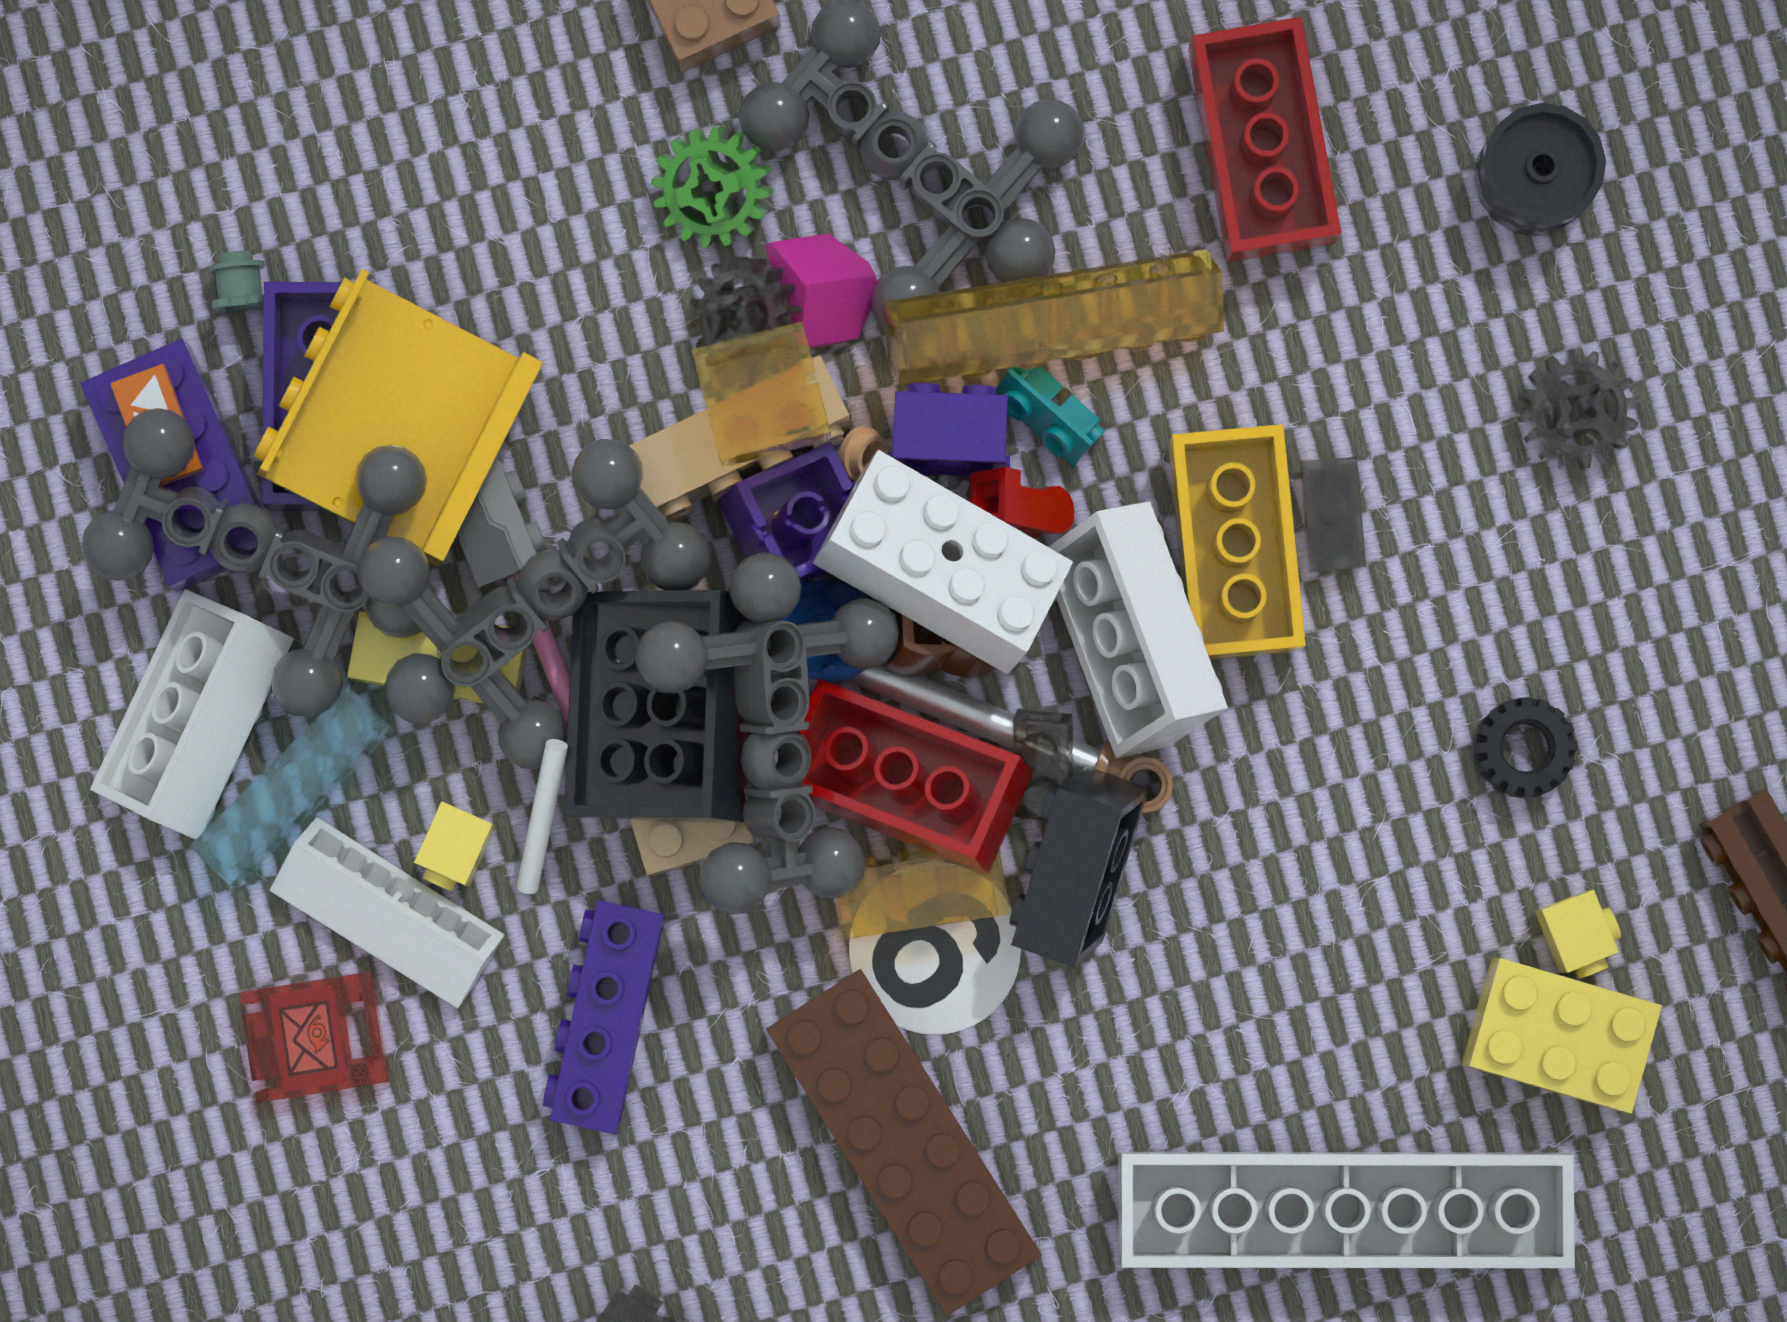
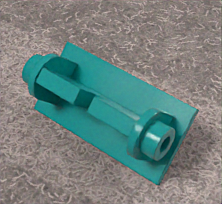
[996,357,1105,467]

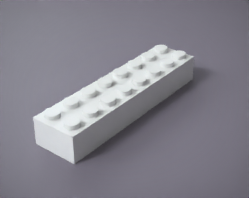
[1118,1152,1575,1268]

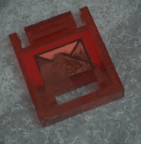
[239,971,390,1103]

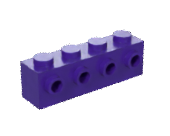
[542,900,666,1134]

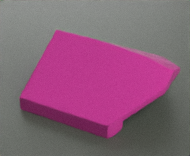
[764,233,877,351]

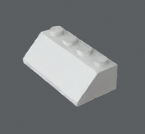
[90,589,294,841]

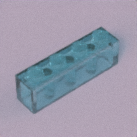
[190,686,395,887]

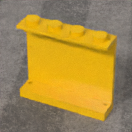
[253,269,543,566]

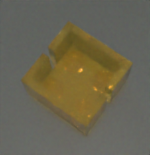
[692,322,832,468]

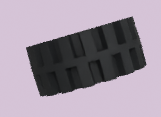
[1473,697,1577,798]

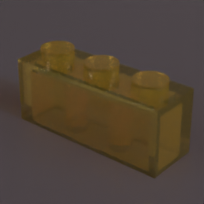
[837,849,1009,940]

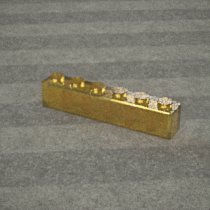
[883,249,1224,385]

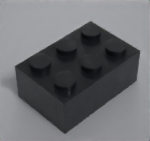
[1009,766,1149,968]

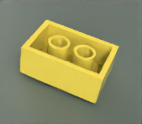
[1461,958,1662,1114]

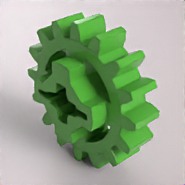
[651,125,773,248]

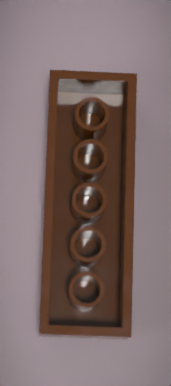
[766,968,1042,1316]

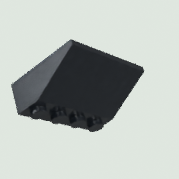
[564,590,748,822]

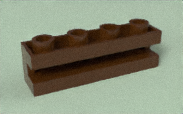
[1700,789,1787,993]

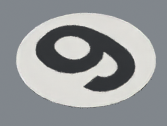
[849,862,1021,1035]

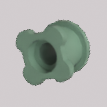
[209,251,265,314]

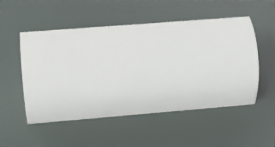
[269,817,505,1008]

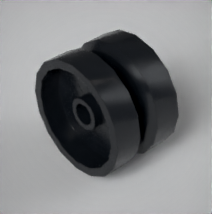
[1474,103,1606,236]

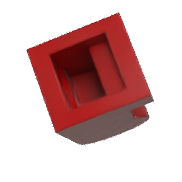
[969,467,1075,538]

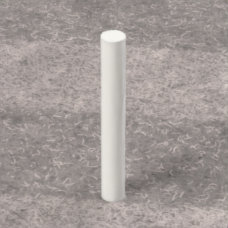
[516,739,568,894]

